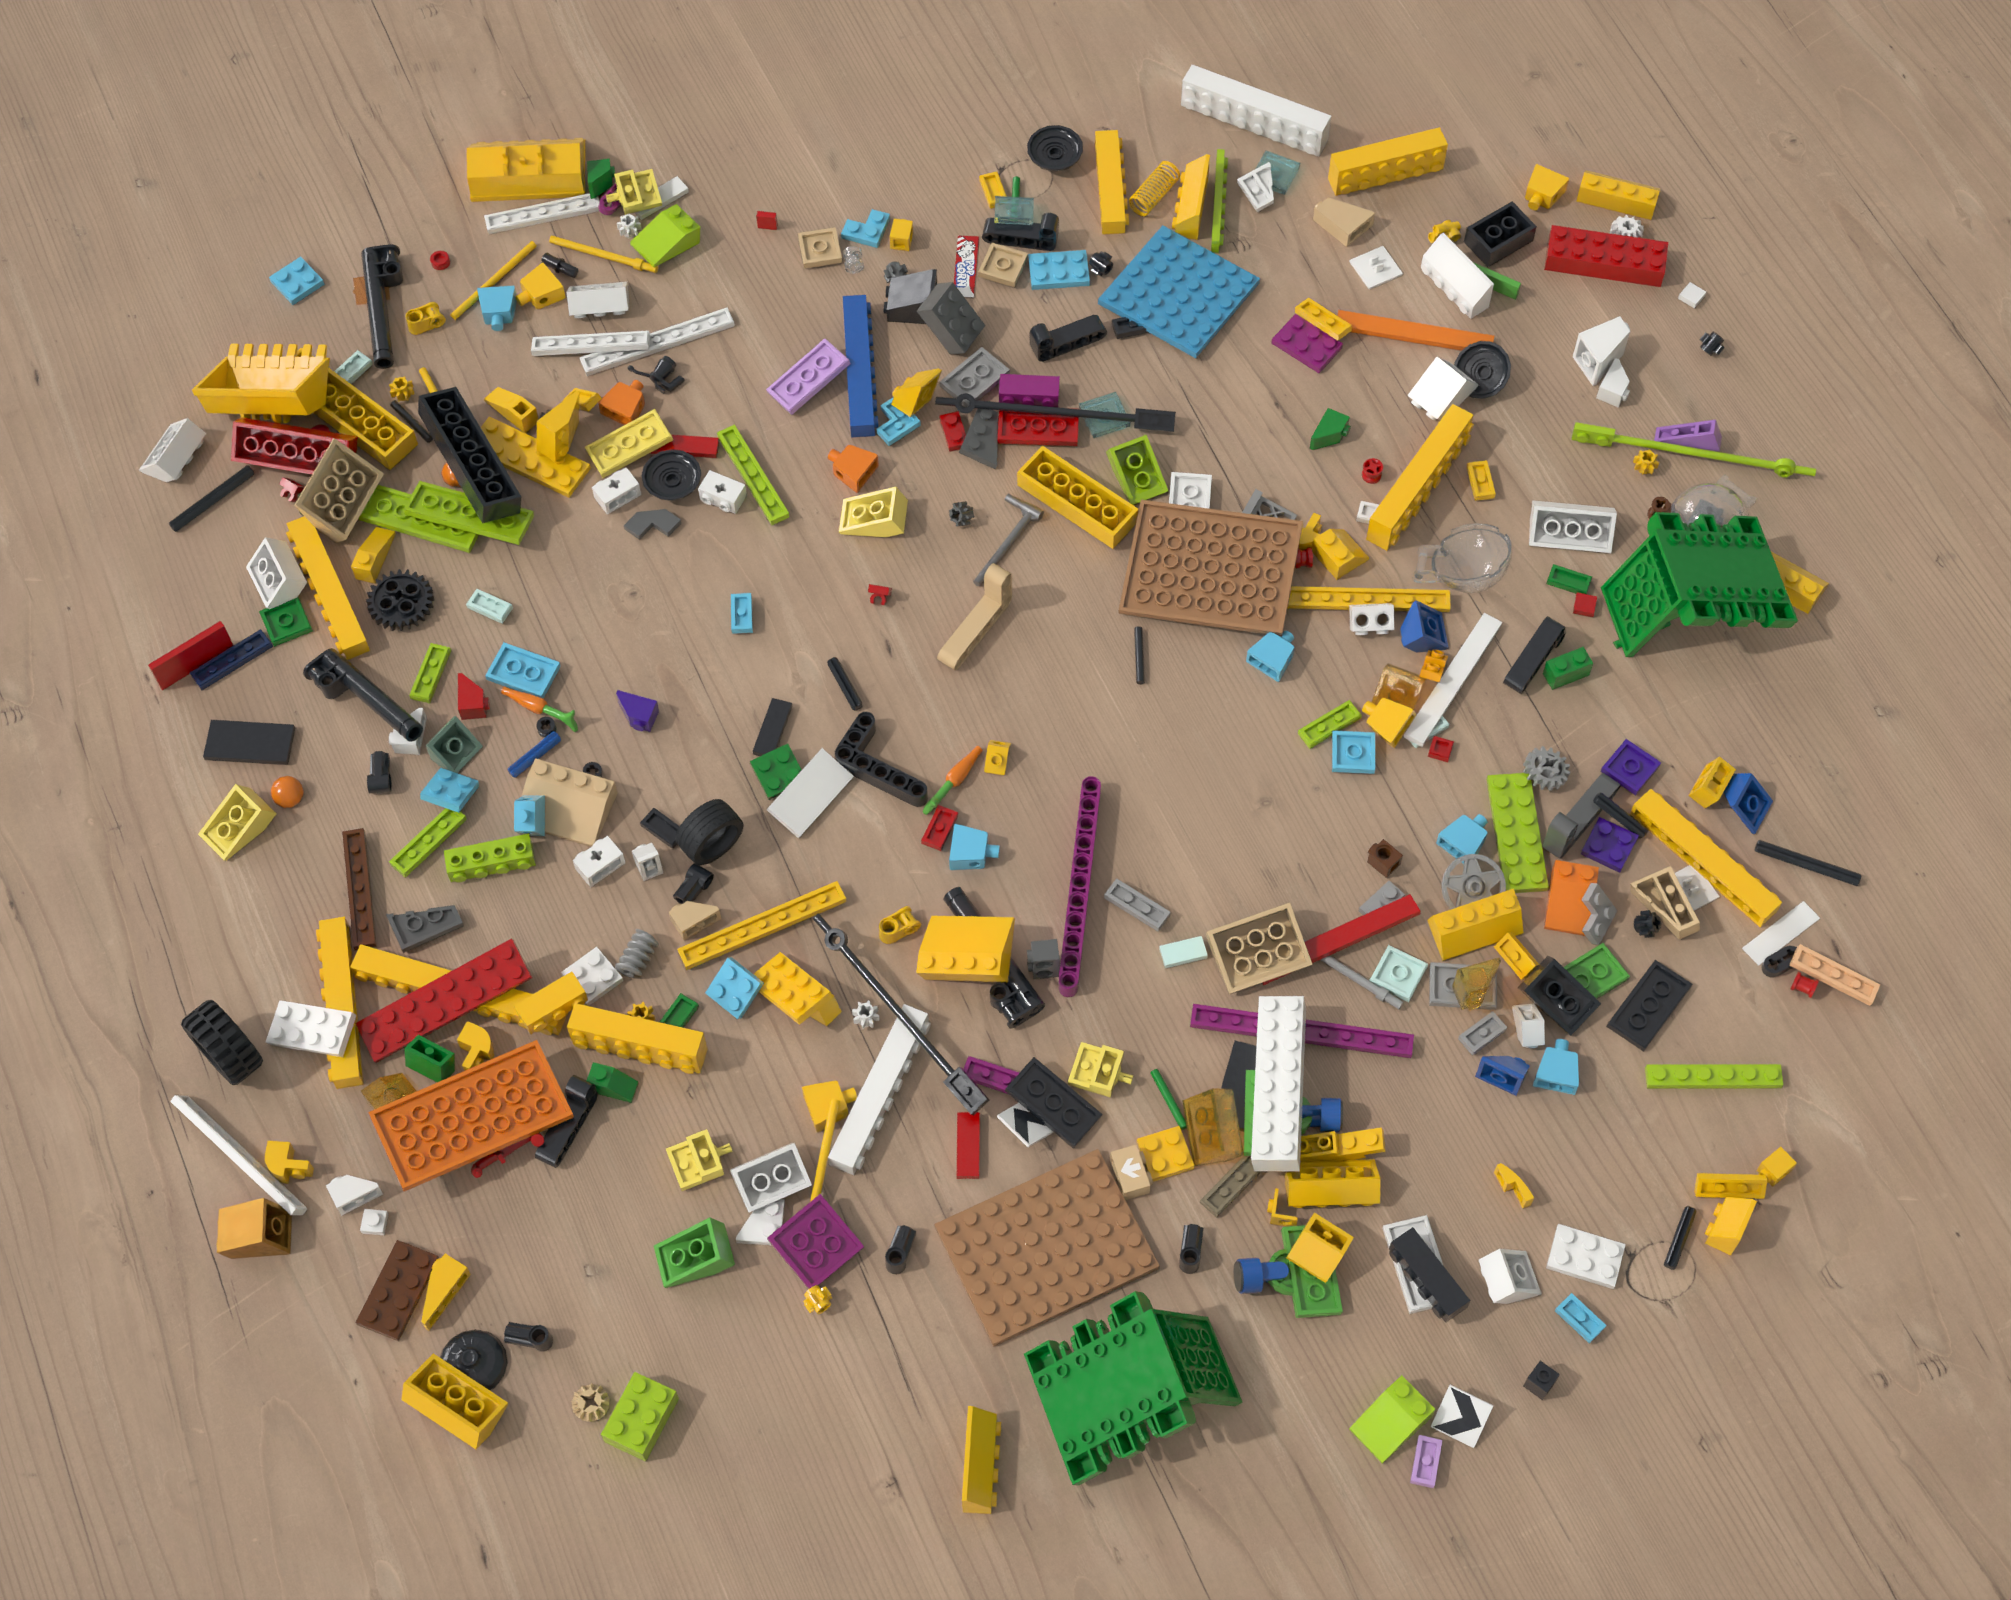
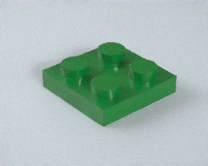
[750,744,802,800]

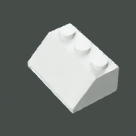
[567,282,629,318]
[139,418,206,482]
[246,537,307,609]
[730,1143,812,1212]

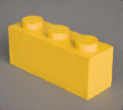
[514,971,588,1035]

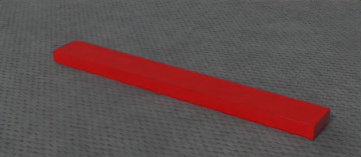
[1262,894,1421,986]

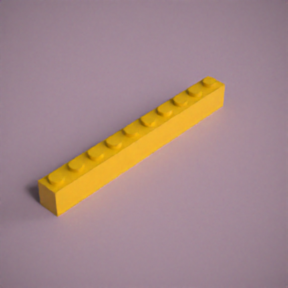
[350,944,568,1035]

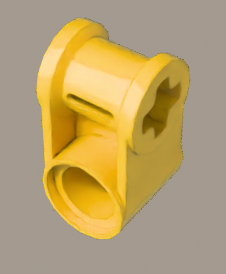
[405,302,446,335]
[879,906,921,944]

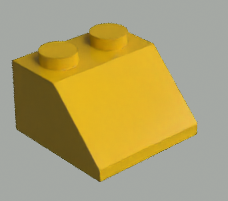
[891,368,942,417]
[1312,529,1369,580]
[1704,1197,1757,1255]

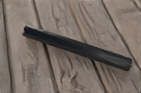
[169,465,255,532]
[1755,840,1862,886]

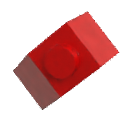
[458,673,490,720]

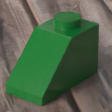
[587,159,616,199]
[1310,408,1351,450]
[587,1062,639,1103]

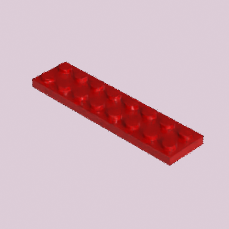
[355,938,533,1063]

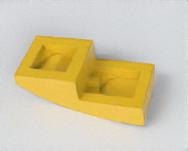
[1494,1163,1534,1209]

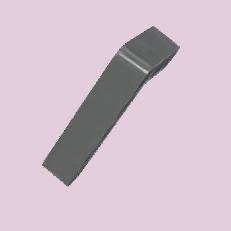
[1542,773,1621,859]

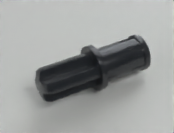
[541,253,579,278]

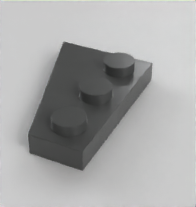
[959,409,998,469]
[386,905,464,953]

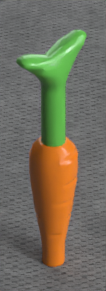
[501,686,578,732]
[923,746,983,815]

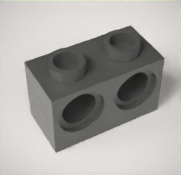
[1027,939,1060,980]

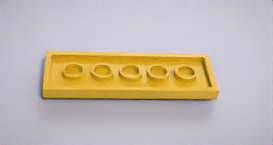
[481,416,591,498]

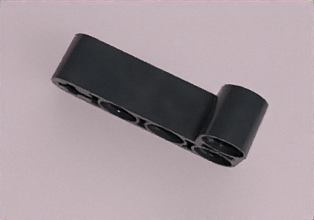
[982,213,1059,251]
[1029,315,1107,362]
[1503,616,1566,694]
[535,1075,598,1168]

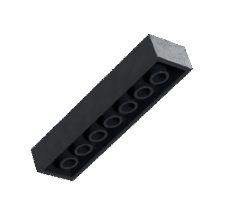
[418,387,522,524]

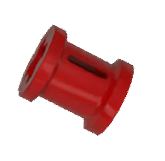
[1790,971,1819,998]

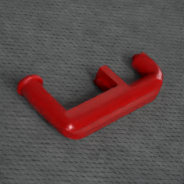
[471,1132,544,1178]

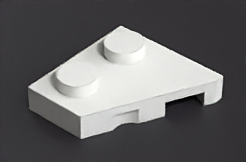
[736,1199,785,1245]

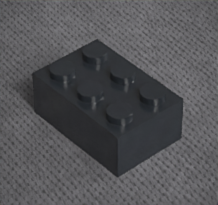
[1464,201,1537,267]

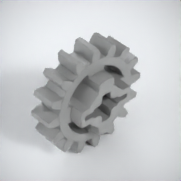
[1523,746,1570,791]

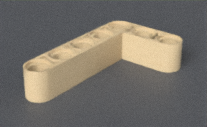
[937,563,1012,670]

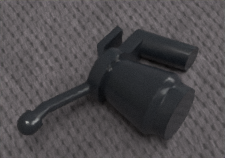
[628,356,685,394]

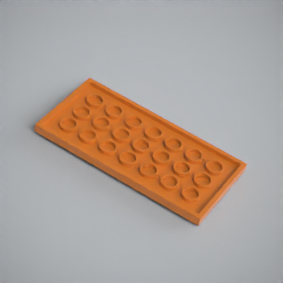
[368,1040,574,1192]

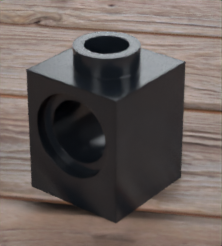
[1523,1360,1560,1401]

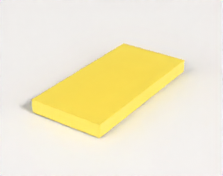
[585,409,673,478]

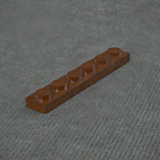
[342,828,377,950]

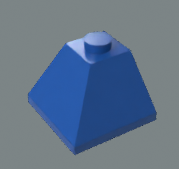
[1400,600,1449,653]
[1724,773,1773,834]
[1475,1056,1530,1096]

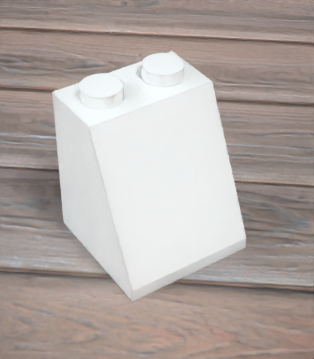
[1573,316,1630,386]
[1408,357,1478,421]

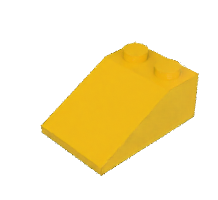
[537,390,580,462]

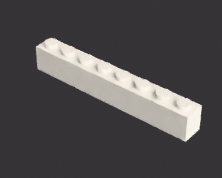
[828,1004,931,1175]

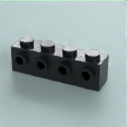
[1389,1227,1471,1323]

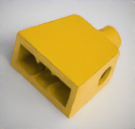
[1525,164,1569,211]
[515,263,566,309]
[1362,698,1416,748]
[802,1081,857,1132]

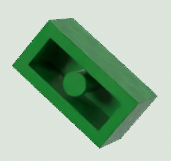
[1542,647,1593,690]
[404,1035,455,1082]

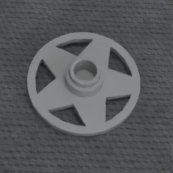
[1441,854,1506,909]

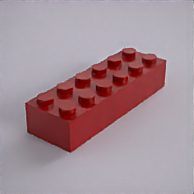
[1544,225,1669,287]
[231,417,358,474]

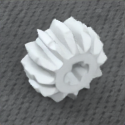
[1610,214,1644,238]

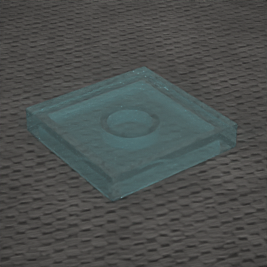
[1255,150,1301,195]
[994,196,1034,225]
[1079,392,1131,438]

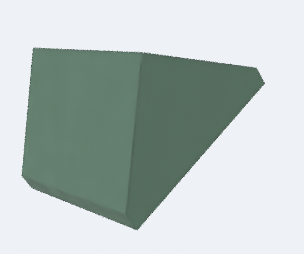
[426,716,483,773]

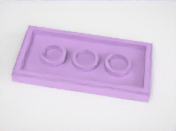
[766,339,851,415]

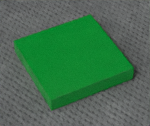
[259,597,313,647]

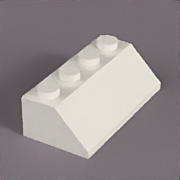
[1421,233,1494,319]
[1529,501,1617,553]

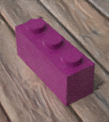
[999,374,1060,407]

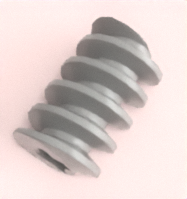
[615,929,659,978]

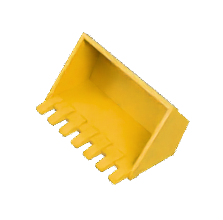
[467,138,586,202]
[192,344,330,423]

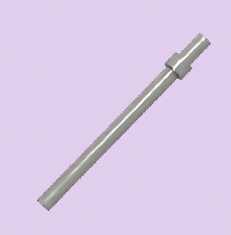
[1303,939,1404,1010]

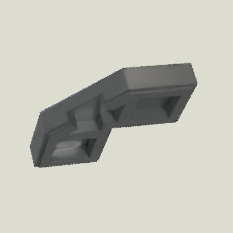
[624,509,681,540]

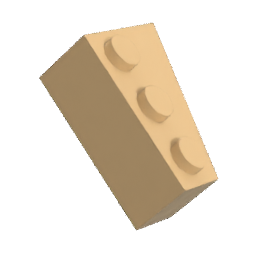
[1630,866,1700,939]

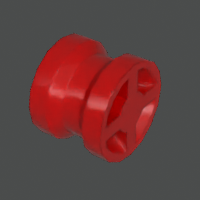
[1362,458,1383,484]
[1295,548,1313,569]

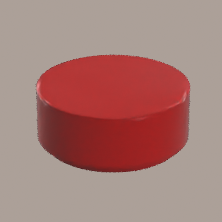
[430,251,450,270]

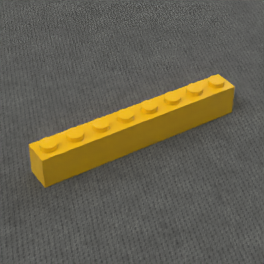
[286,516,370,660]
[1630,789,1782,928]
[316,916,364,1089]

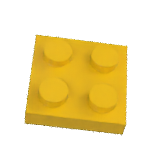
[1136,1126,1194,1182]

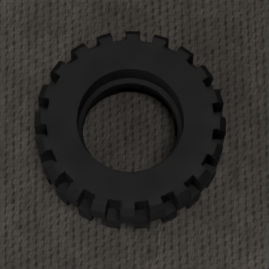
[181,1000,263,1085]

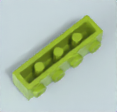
[444,833,536,883]

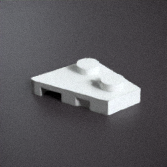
[1237,162,1274,212]

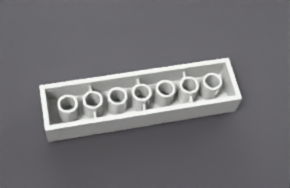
[1181,65,1331,157]
[1251,996,1306,1171]

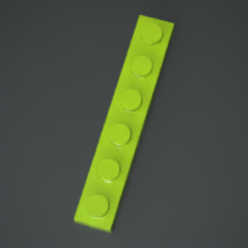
[1211,149,1228,253]
[717,424,789,526]
[1645,1064,1783,1089]

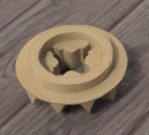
[571,1383,610,1422]

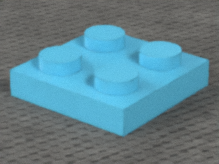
[269,256,325,305]
[1332,731,1375,774]
[420,768,479,813]
[705,957,764,1019]

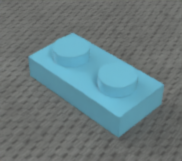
[731,593,753,634]
[1555,1293,1607,1344]

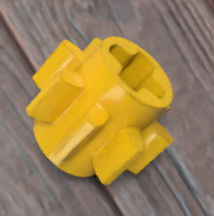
[389,376,415,402]
[1633,449,1659,475]
[627,1002,656,1021]
[803,1285,832,1314]

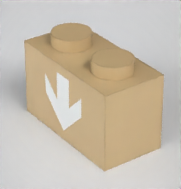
[1110,1145,1153,1200]

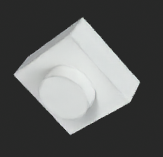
[360,1209,388,1235]

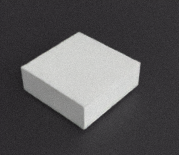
[1678,282,1706,308]
[1356,501,1379,524]

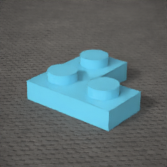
[841,209,890,248]
[877,397,921,446]

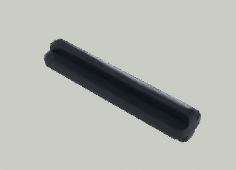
[827,657,863,711]
[1593,792,1648,839]
[1664,1206,1697,1270]

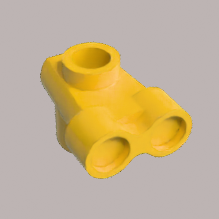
[1428,220,1461,243]

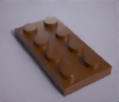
[355,1240,439,1341]

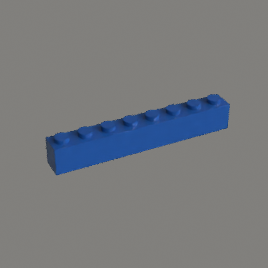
[843,295,879,438]

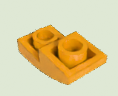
[1419,649,1448,682]

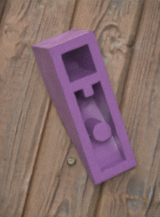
[1654,420,1722,451]

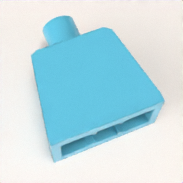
[477,286,517,331]
[1246,631,1295,682]
[514,795,545,836]
[1436,814,1488,864]
[949,824,1000,870]
[1533,1039,1579,1095]

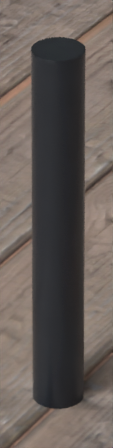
[390,400,433,443]
[1134,626,1145,685]

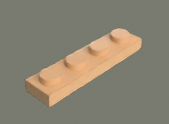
[1790,944,1880,1006]

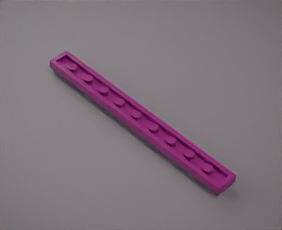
[1190,1004,1414,1058]

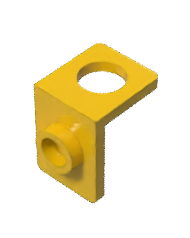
[984,740,1011,775]
[1267,1188,1298,1227]

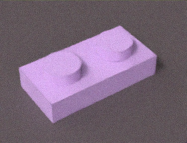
[1410,1435,1442,1488]

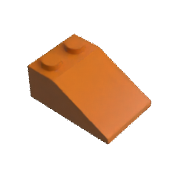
[1544,860,1599,936]

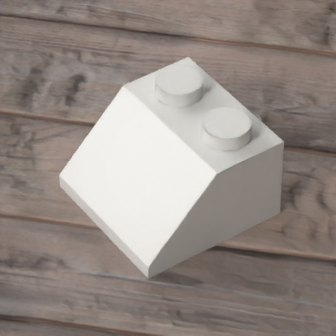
[1479,1249,1541,1304]

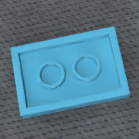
[1028,250,1090,290]
[485,642,561,699]

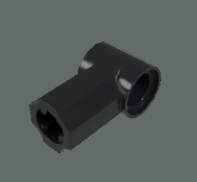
[367,751,392,794]
[673,863,714,904]
[1179,1224,1204,1274]
[885,1225,916,1275]
[504,1322,553,1352]

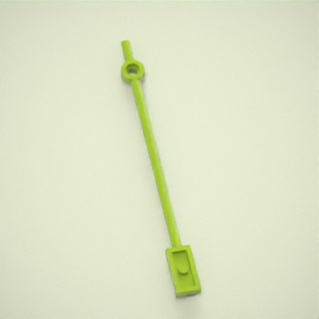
[1571,422,1816,478]

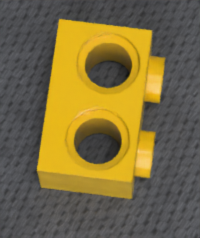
[1688,756,1736,808]

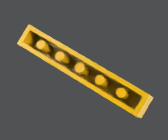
[1095,130,1129,234]

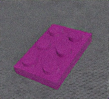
[1271,314,1343,373]

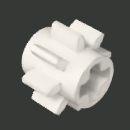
[617,214,642,239]
[852,1000,880,1029]

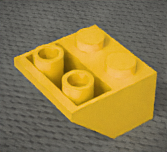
[1286,1212,1354,1283]

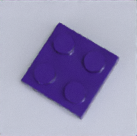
[1600,739,1661,796]
[1581,817,1639,873]

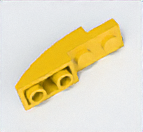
[1300,1127,1386,1161]

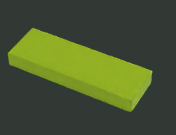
[409,643,451,703]
[1298,700,1362,749]

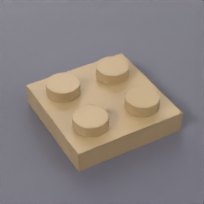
[798,227,842,269]
[978,243,1028,287]

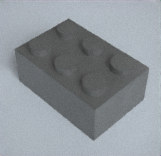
[917,282,986,354]

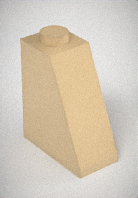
[1313,197,1375,247]

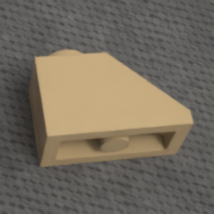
[669,901,721,941]

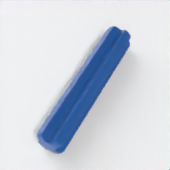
[508,731,561,778]

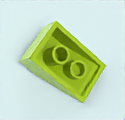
[630,204,701,268]
[1106,434,1168,505]
[1349,1375,1436,1464]

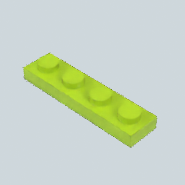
[389,808,467,878]

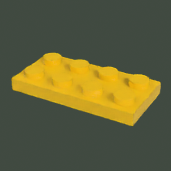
[754,952,833,1025]

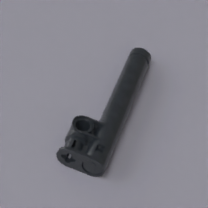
[361,244,403,369]
[303,648,423,742]
[943,887,1045,1029]

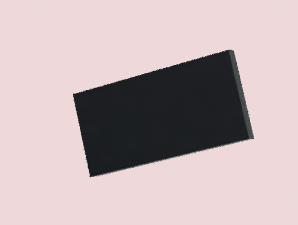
[203,720,295,765]
[1606,960,1693,1052]
[1212,1040,1257,1132]
[1005,1057,1103,1149]

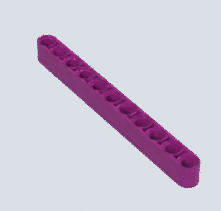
[1058,776,1101,997]

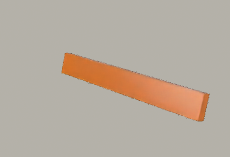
[1337,310,1494,351]

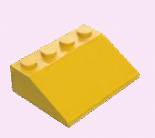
[916,916,1015,982]

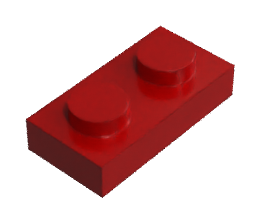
[939,411,966,452]
[921,805,958,851]

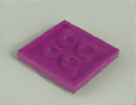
[767,1194,864,1289]

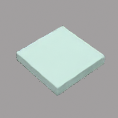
[1370,945,1428,1002]

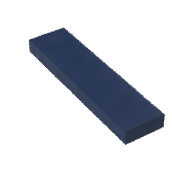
[190,629,273,691]

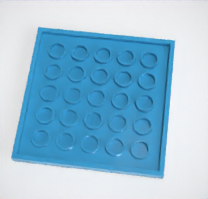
[1098,225,1260,358]

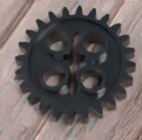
[366,569,435,631]

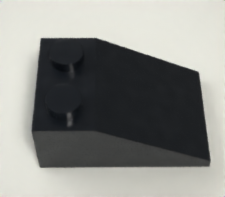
[1518,956,1601,1036]

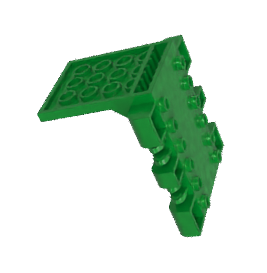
[1601,512,1798,657]
[1024,1291,1243,1485]

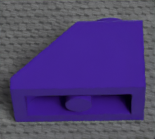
[616,690,659,732]

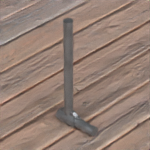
[973,494,1044,586]

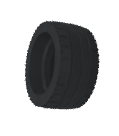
[675,799,744,865]

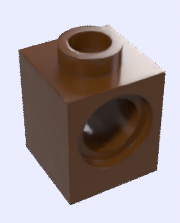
[1367,839,1403,878]

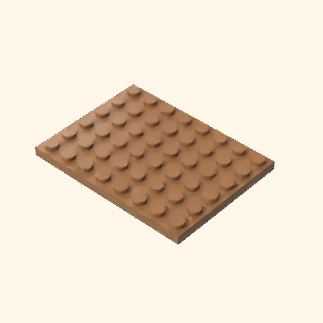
[1118,500,1303,636]
[934,1149,1160,1347]

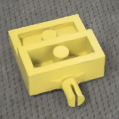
[606,169,662,215]
[1068,1042,1134,1097]
[666,1129,733,1191]

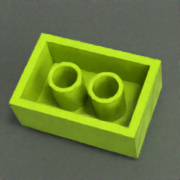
[601,1372,679,1462]

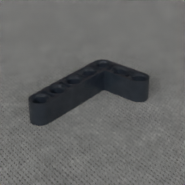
[835,712,928,807]

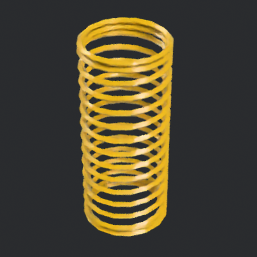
[1129,161,1181,216]

